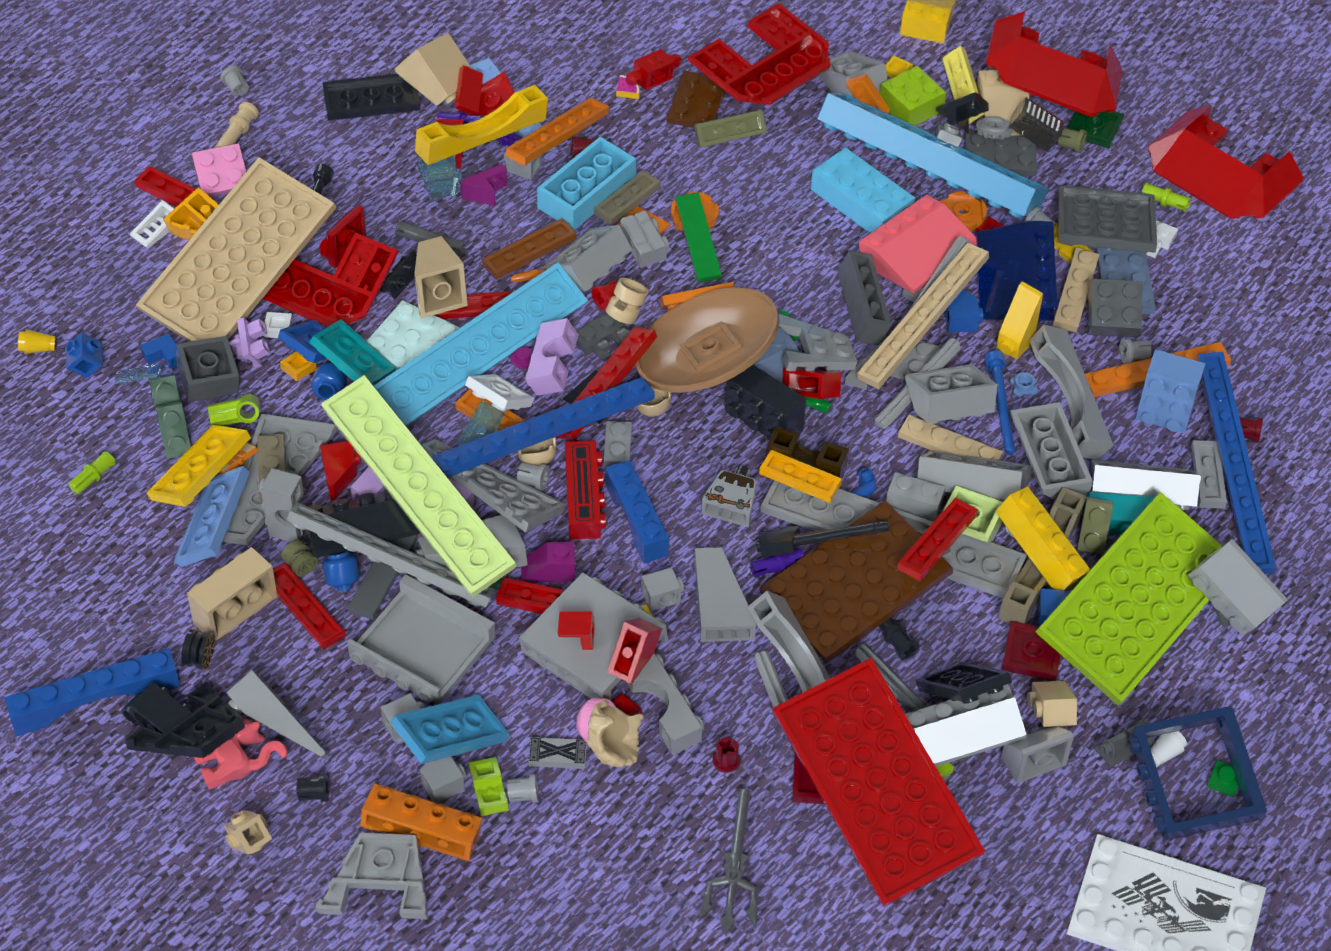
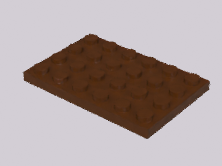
[759,500,953,664]

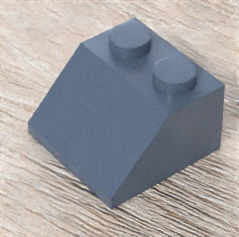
[753,327,805,383]

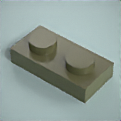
[1077,497,1113,555]

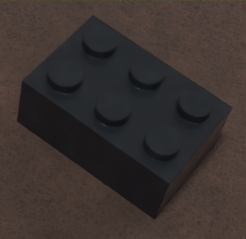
[725,365,806,440]

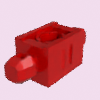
[625,49,682,91]

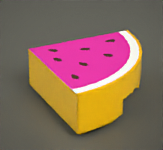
[616,75,639,99]

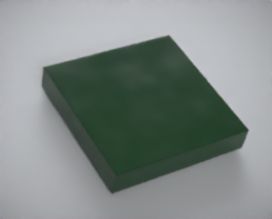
[1067,111,1125,149]

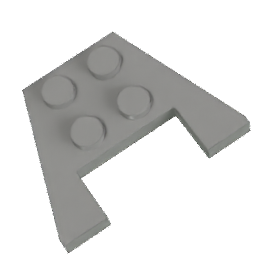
[779,314,857,371]
[845,333,939,390]
[315,833,428,919]

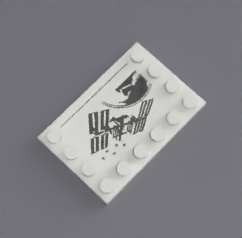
[1067,834,1266,951]

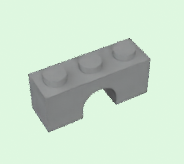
[259,468,304,542]

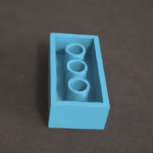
[537,137,636,230]
[811,147,915,233]

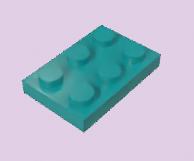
[309,320,397,386]

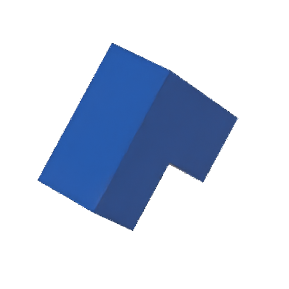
[140,333,177,369]

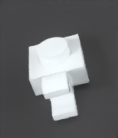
[1146,221,1178,258]

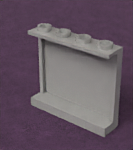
[519,572,668,701]
[347,574,495,705]

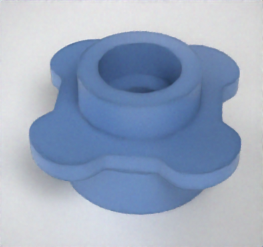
[1010,372,1038,397]

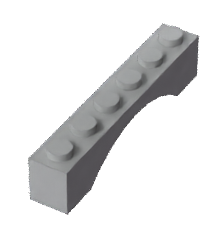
[1029,324,1113,460]
[747,591,830,692]

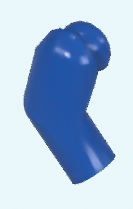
[851,468,876,498]

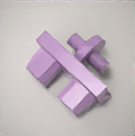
[229,317,270,367]

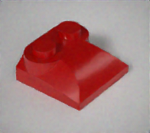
[319,205,366,269]

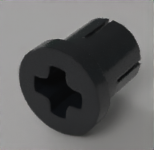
[296,773,330,802]

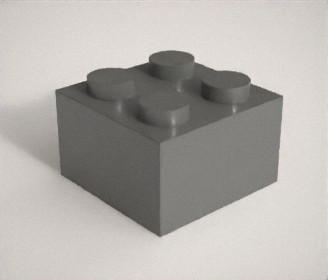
[1087,279,1143,338]
[176,336,239,402]

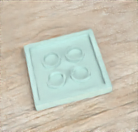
[367,300,460,371]

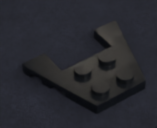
[125,682,245,758]

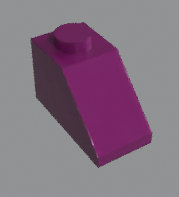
[521,542,575,583]

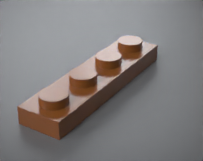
[482,218,576,280]

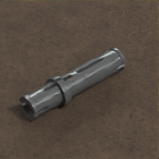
[395,221,467,257]

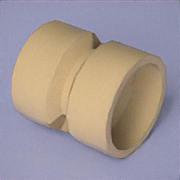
[606,278,649,324]

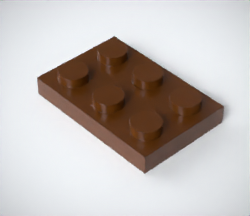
[667,71,726,128]

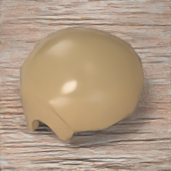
[635,386,672,417]
[517,437,556,466]

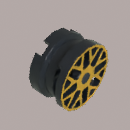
[181,628,215,670]

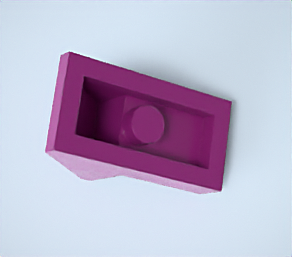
[460,164,507,206]

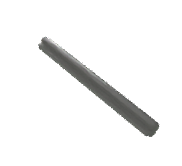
[855,643,971,763]

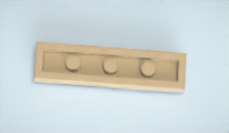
[1052,248,1100,332]
[898,415,1003,460]

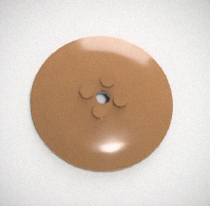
[636,287,780,393]

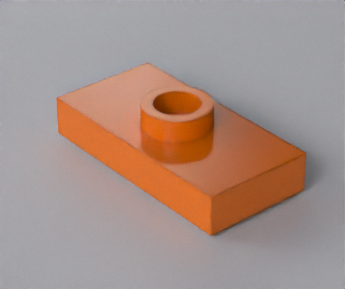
[846,74,890,113]

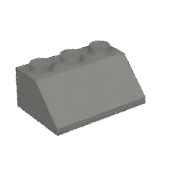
[542,225,633,292]
[905,364,997,424]
[1187,539,1288,635]

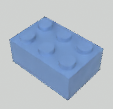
[1136,349,1206,433]

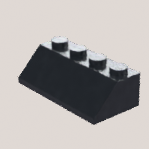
[302,489,420,558]

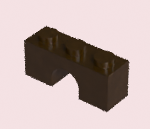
[766,426,849,478]

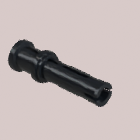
[878,618,920,660]

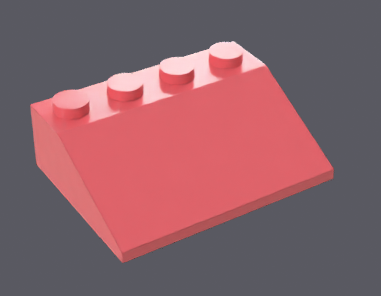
[859,194,981,294]

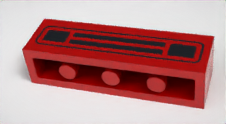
[565,441,606,540]

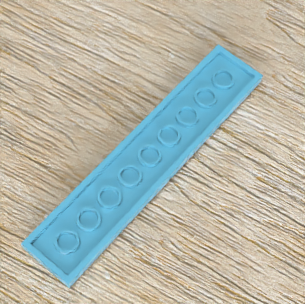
[374,262,588,427]

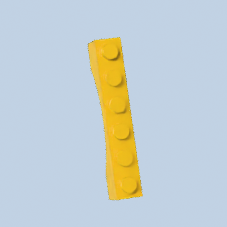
[415,85,548,165]

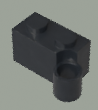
[121,682,194,734]

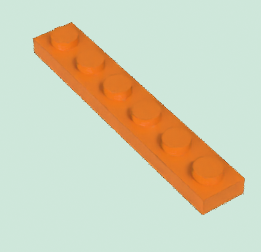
[506,97,609,166]
[1085,342,1231,397]

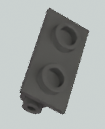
[1094,720,1156,767]

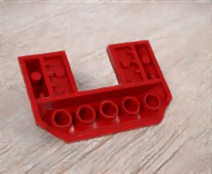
[687,3,831,105]
[986,11,1122,117]
[1148,105,1304,219]
[262,232,399,327]

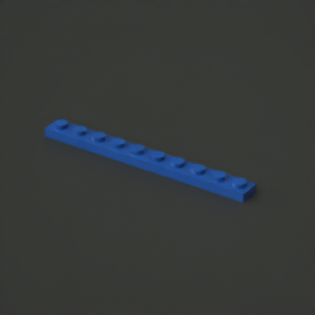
[1197,351,1276,574]
[431,377,655,478]

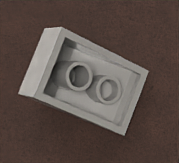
[818,51,888,98]

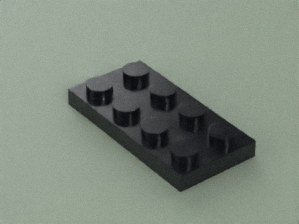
[322,74,420,121]
[916,662,1012,704]

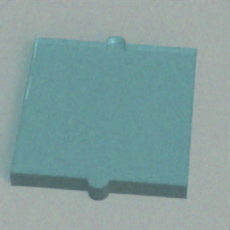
[115,364,162,383]

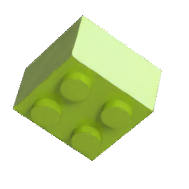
[880,66,946,126]

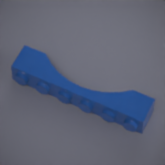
[4,648,180,737]

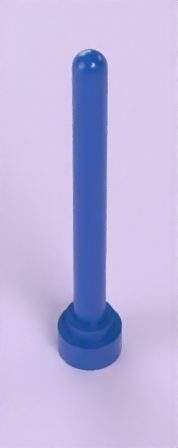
[985,351,1015,455]

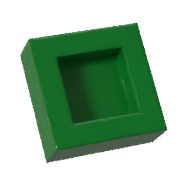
[1207,760,1238,797]

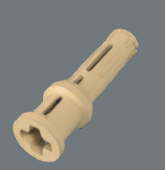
[213,102,259,149]

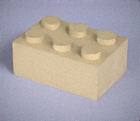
[187,547,277,642]

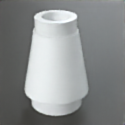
[1151,731,1187,768]

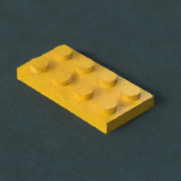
[147,425,251,507]

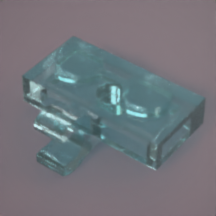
[455,401,505,446]

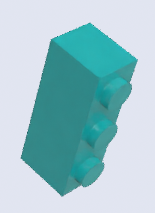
[1088,492,1155,535]

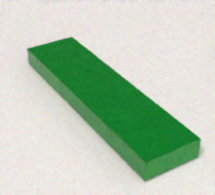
[675,192,722,283]

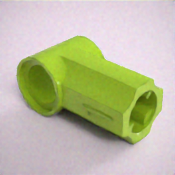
[208,394,261,426]

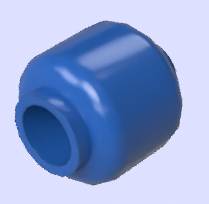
[311,363,347,400]
[322,551,360,591]

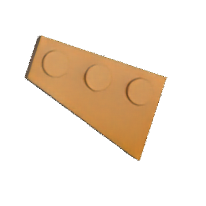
[163,187,218,241]

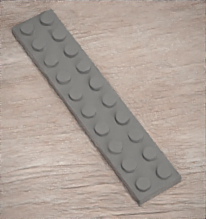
[760,480,1027,598]

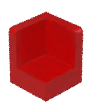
[557,611,595,650]

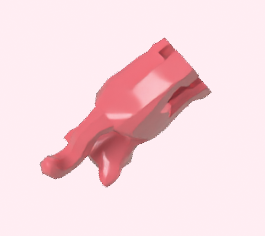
[194,716,288,789]

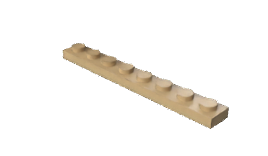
[857,243,989,389]

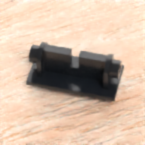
[379,250,417,299]

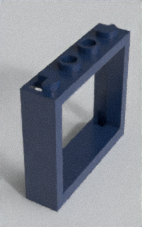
[1129,706,1267,841]

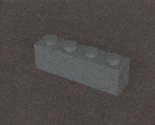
[837,250,891,345]

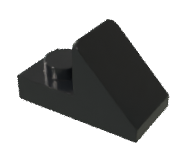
[937,92,989,133]

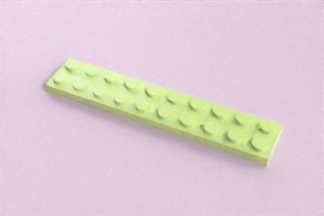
[321,375,517,598]

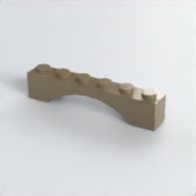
[998,487,1088,624]

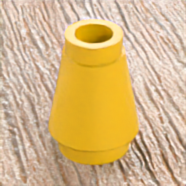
[18,329,55,354]

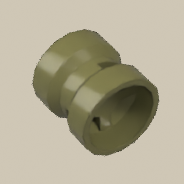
[281,540,318,577]

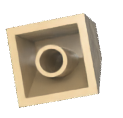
[394,33,472,106]
[415,236,468,318]

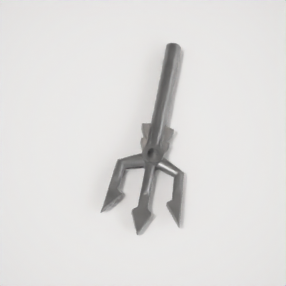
[698,789,757,937]

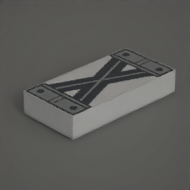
[529,737,587,769]

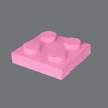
[192,144,246,197]

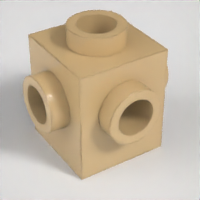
[224,810,272,855]

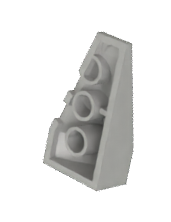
[227,670,330,759]

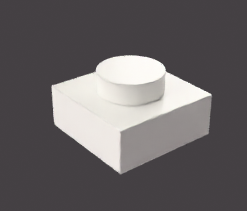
[263,312,293,338]

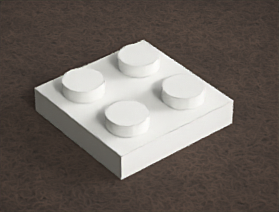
[465,374,534,411]

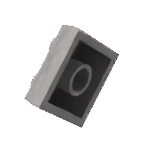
[1001,726,1074,784]

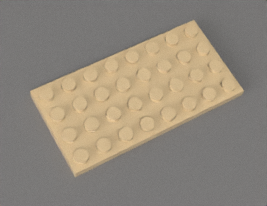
[136,157,336,342]

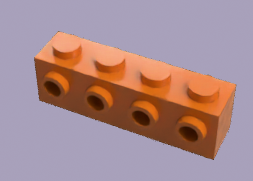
[360,783,483,861]

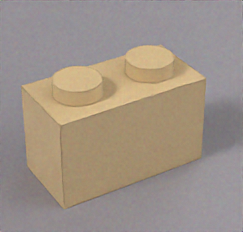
[1028,681,1077,727]

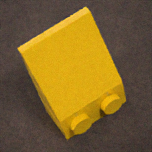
[900,0,957,43]

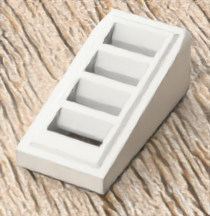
[130,200,174,248]

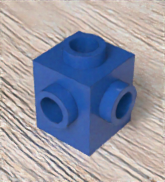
[65,332,104,378]

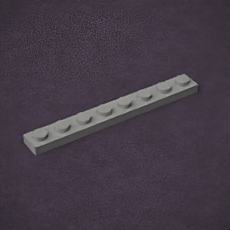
[287,502,494,607]

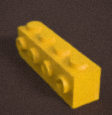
[996,487,1090,591]

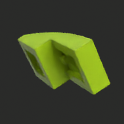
[469,757,509,816]

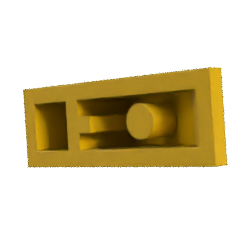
[996,282,1043,359]

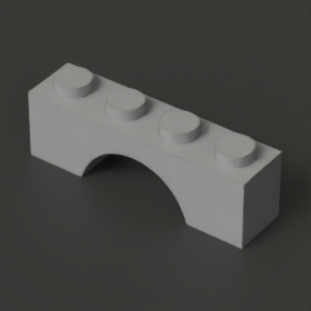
[626,653,704,755]
[380,693,466,803]

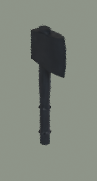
[756,521,889,557]

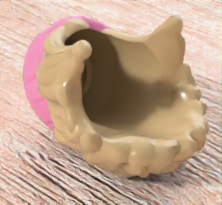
[576,697,643,768]

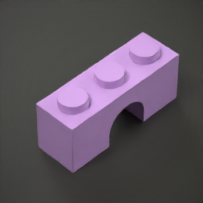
[525,318,579,395]

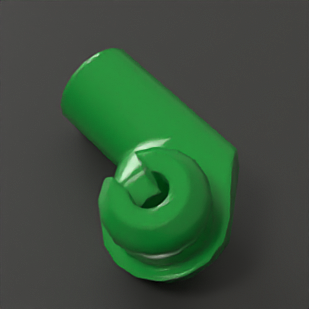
[803,396,832,414]

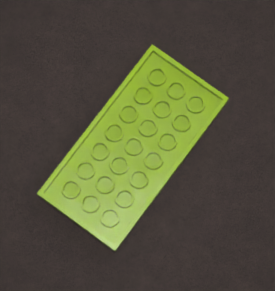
[1036,492,1222,706]

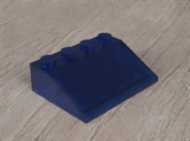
[976,221,1058,321]

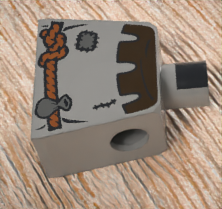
[701,466,756,527]

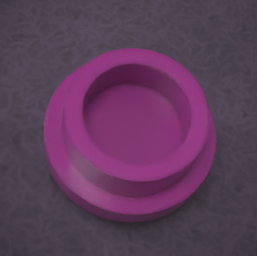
[510,347,533,369]

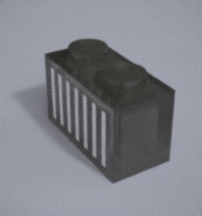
[1009,97,1064,152]

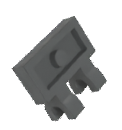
[576,313,630,362]

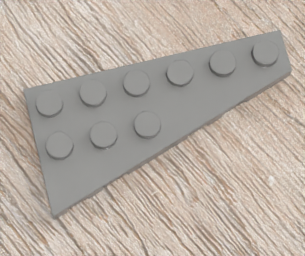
[222,414,337,545]
[422,439,566,532]

